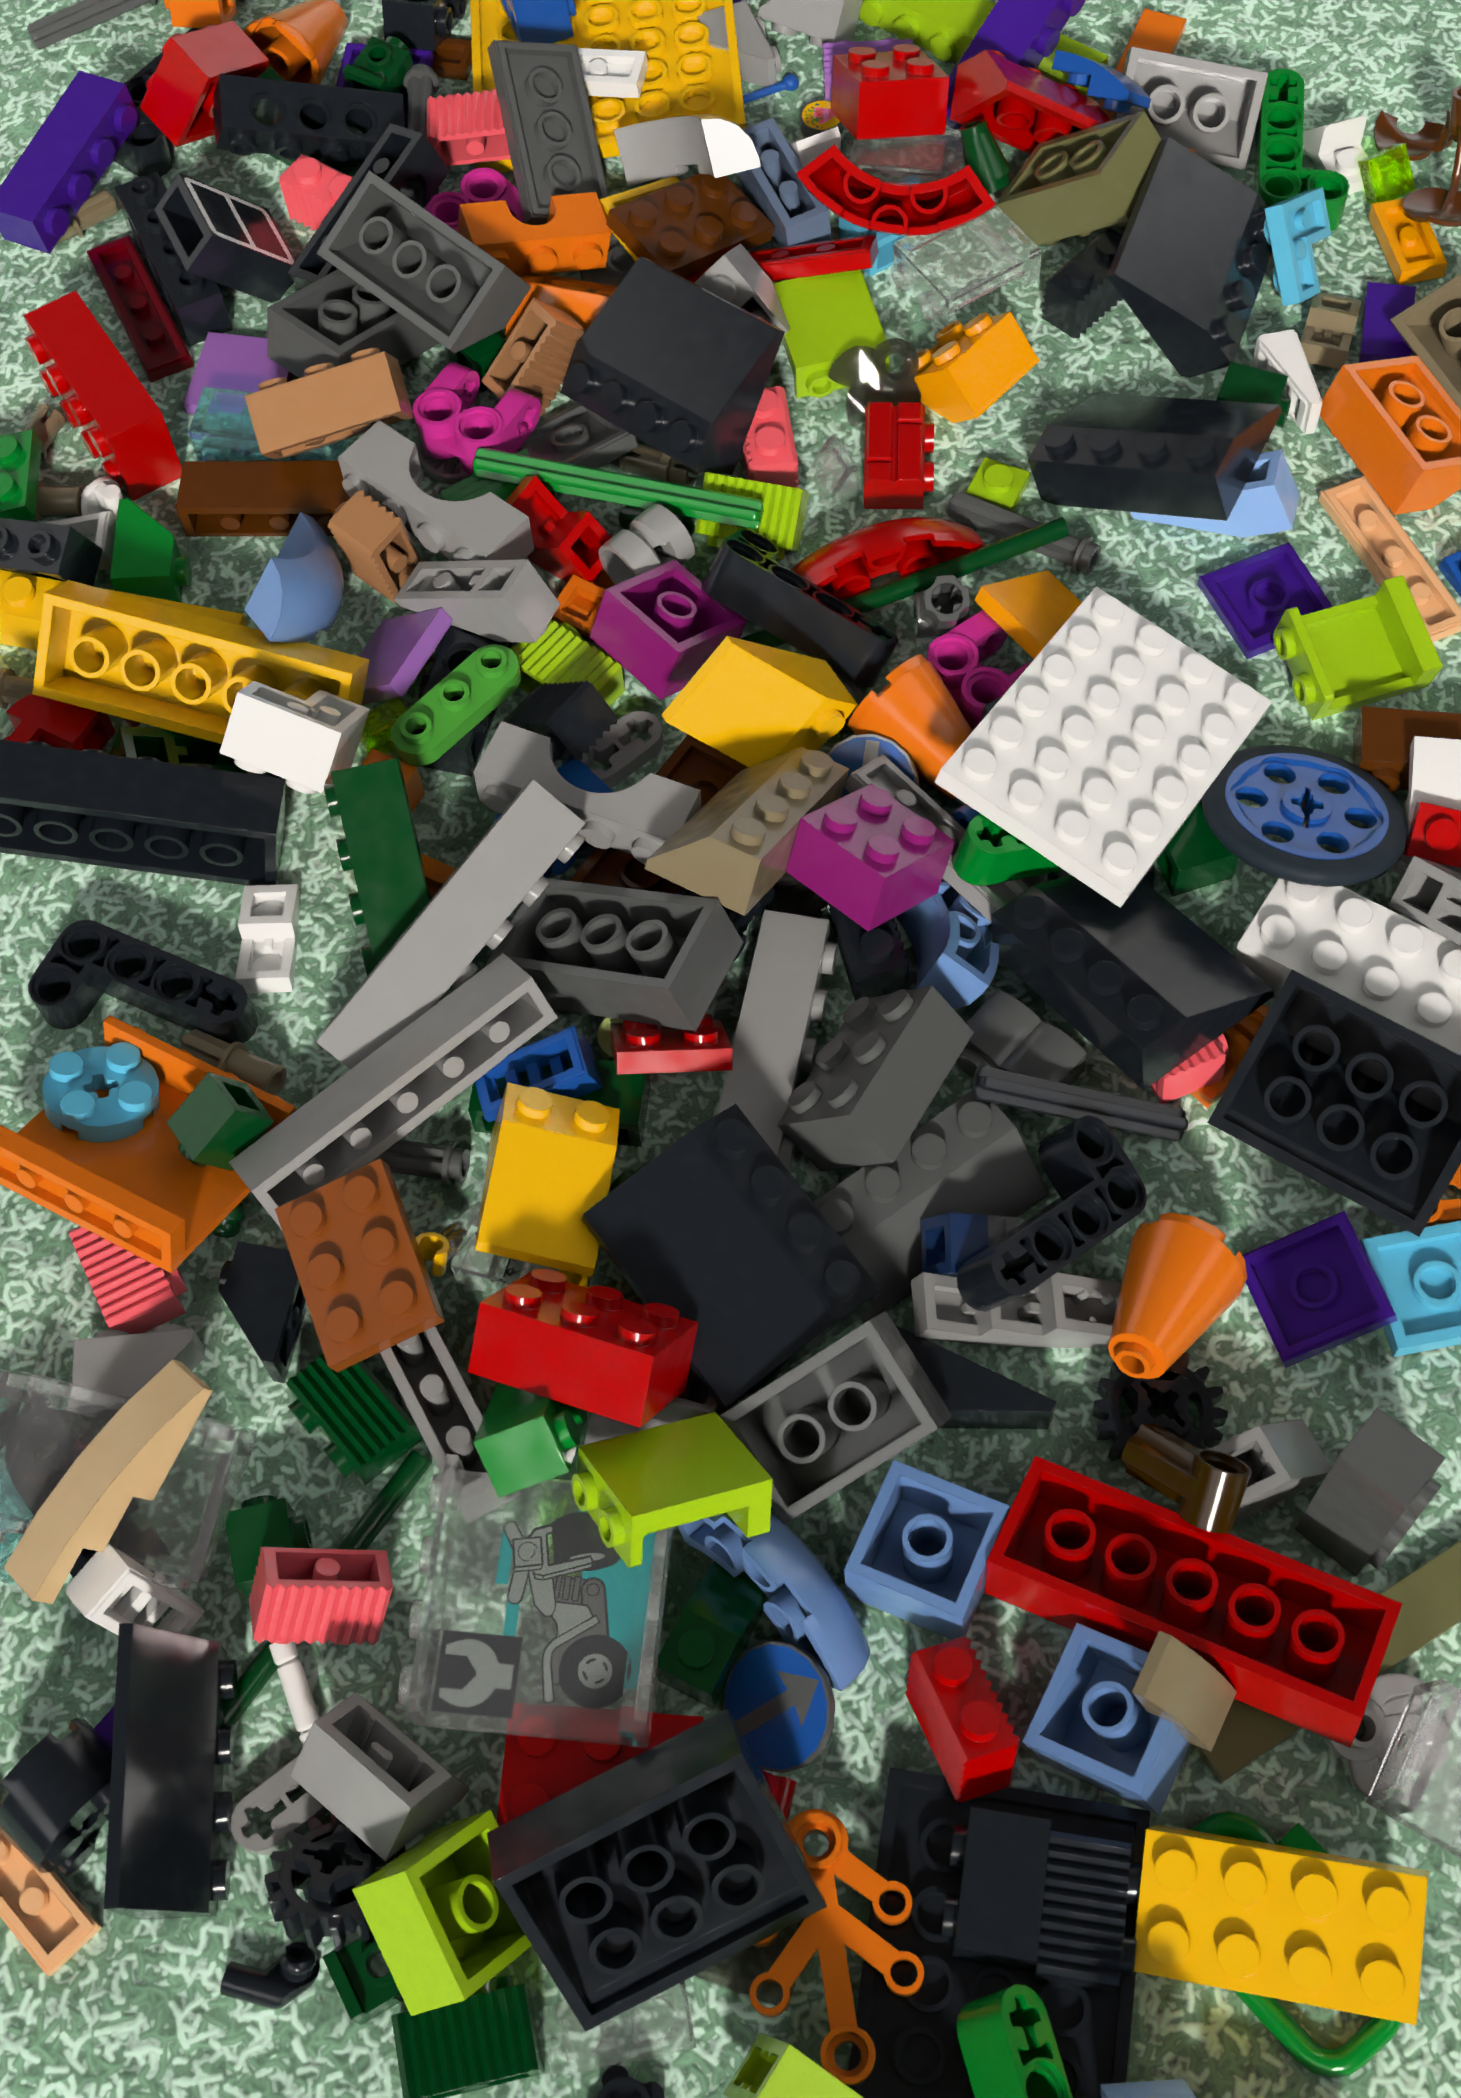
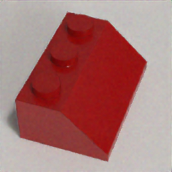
[950,50,1111,154]

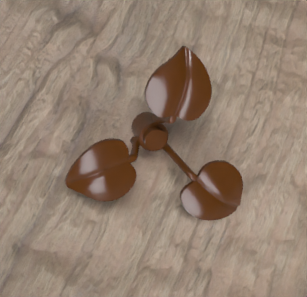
[1374,85,1461,227]

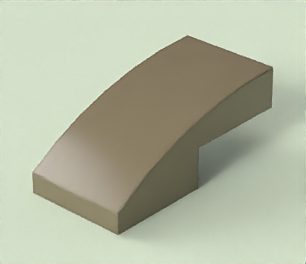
[1300,292,1362,369]
[1132,1630,1237,1752]

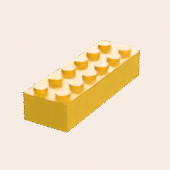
[32,580,370,744]

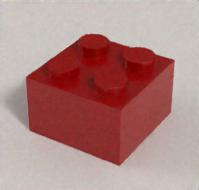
[139,21,270,147]
[831,44,949,140]

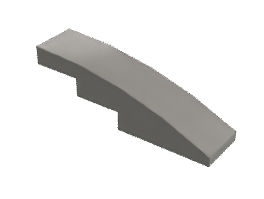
[911,1272,1122,1348]

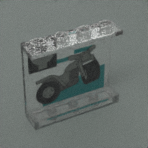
[398,1454,673,1748]

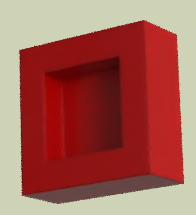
[1403,802,1461,868]

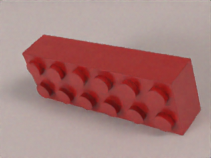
[985,1456,1403,1748]

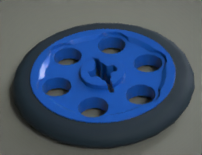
[1201,745,1408,887]

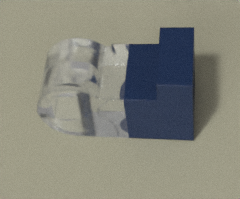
[920,1212,1026,1277]

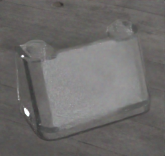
[0,1370,257,1591]

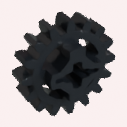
[1092,1352,1228,1461]
[264,1815,406,1950]

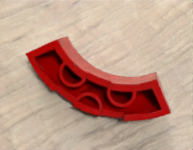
[796,144,996,236]
[790,517,985,600]

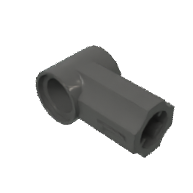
[913,575,970,638]

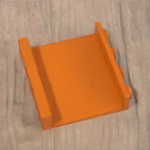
[0,1015,296,1274]

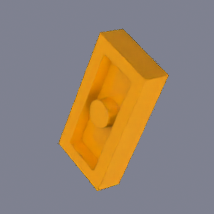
[1368,198,1448,285]

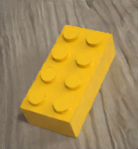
[1133,1824,1429,2025]

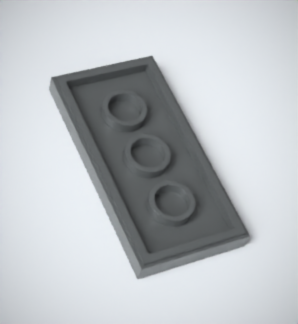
[487,40,609,225]

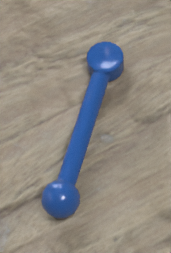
[743,74,799,104]

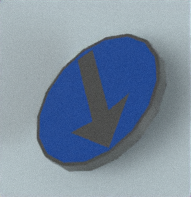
[723,1640,835,1773]

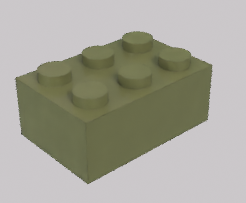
[996,111,1162,248]

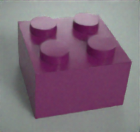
[589,560,747,700]
[786,783,955,931]

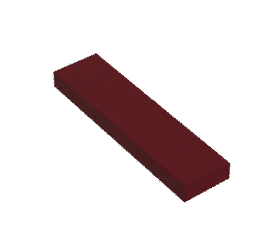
[86,235,194,383]

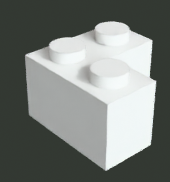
[219,681,370,794]

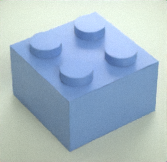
[844,1460,1010,1640]
[1022,1623,1191,1815]

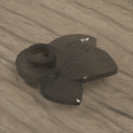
[828,338,921,426]

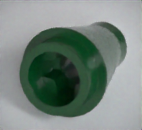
[959,119,1011,194]

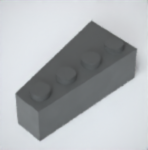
[1295,1407,1445,1577]

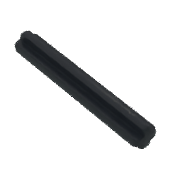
[971,1066,1188,1142]

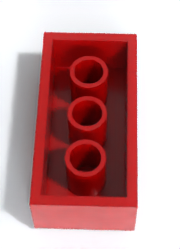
[23,290,182,501]

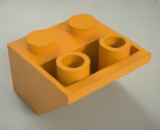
[893,311,1040,424]

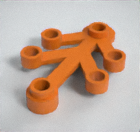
[749,1809,924,2086]

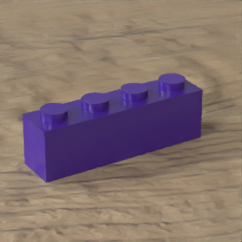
[946,0,1085,133]
[0,70,140,254]

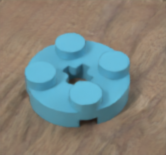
[42,1042,160,1142]

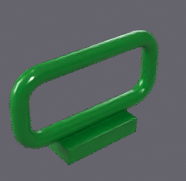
[1191,1811,1403,2078]

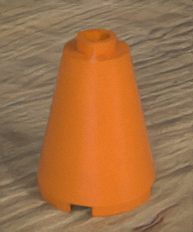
[243,0,347,85]
[848,654,973,801]
[1108,1213,1247,1379]

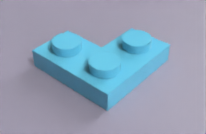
[1264,187,1332,306]

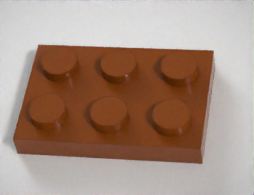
[275,1158,445,1372]

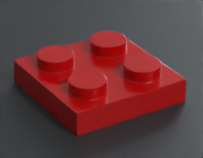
[610,1013,733,1075]

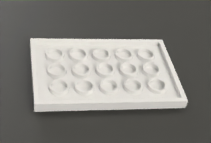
[934,586,1273,908]

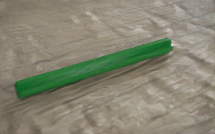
[473,447,764,529]

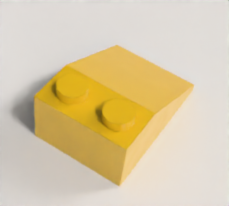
[661,636,858,767]
[475,1082,620,1277]

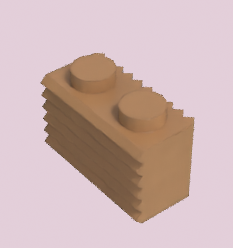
[482,297,587,416]
[327,490,422,604]

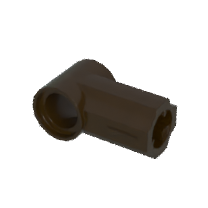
[1121,1423,1251,1533]

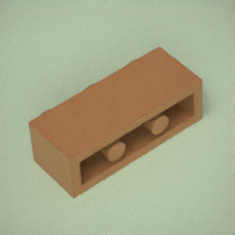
[244,348,414,461]

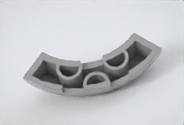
[614,114,761,186]

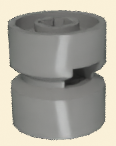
[598,504,695,585]

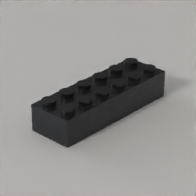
[0,739,285,886]

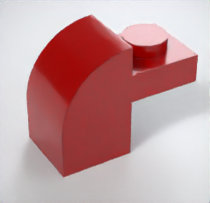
[505,476,612,583]
[3,693,116,751]

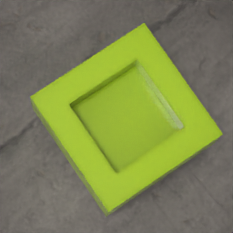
[966,457,1031,512]

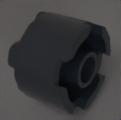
[0,1718,113,1876]

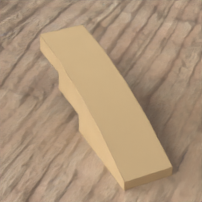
[4,1359,213,1604]

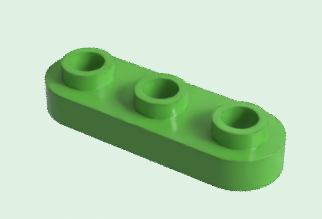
[391,644,521,766]

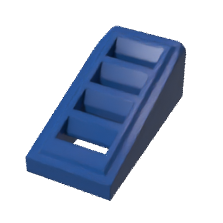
[475,1025,603,1122]

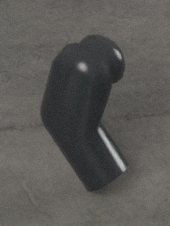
[220,1941,320,2009]

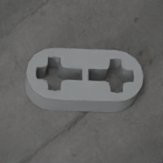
[580,711,664,788]
[230,1756,329,1855]

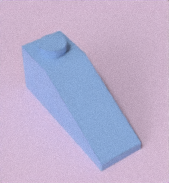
[1130,449,1300,538]

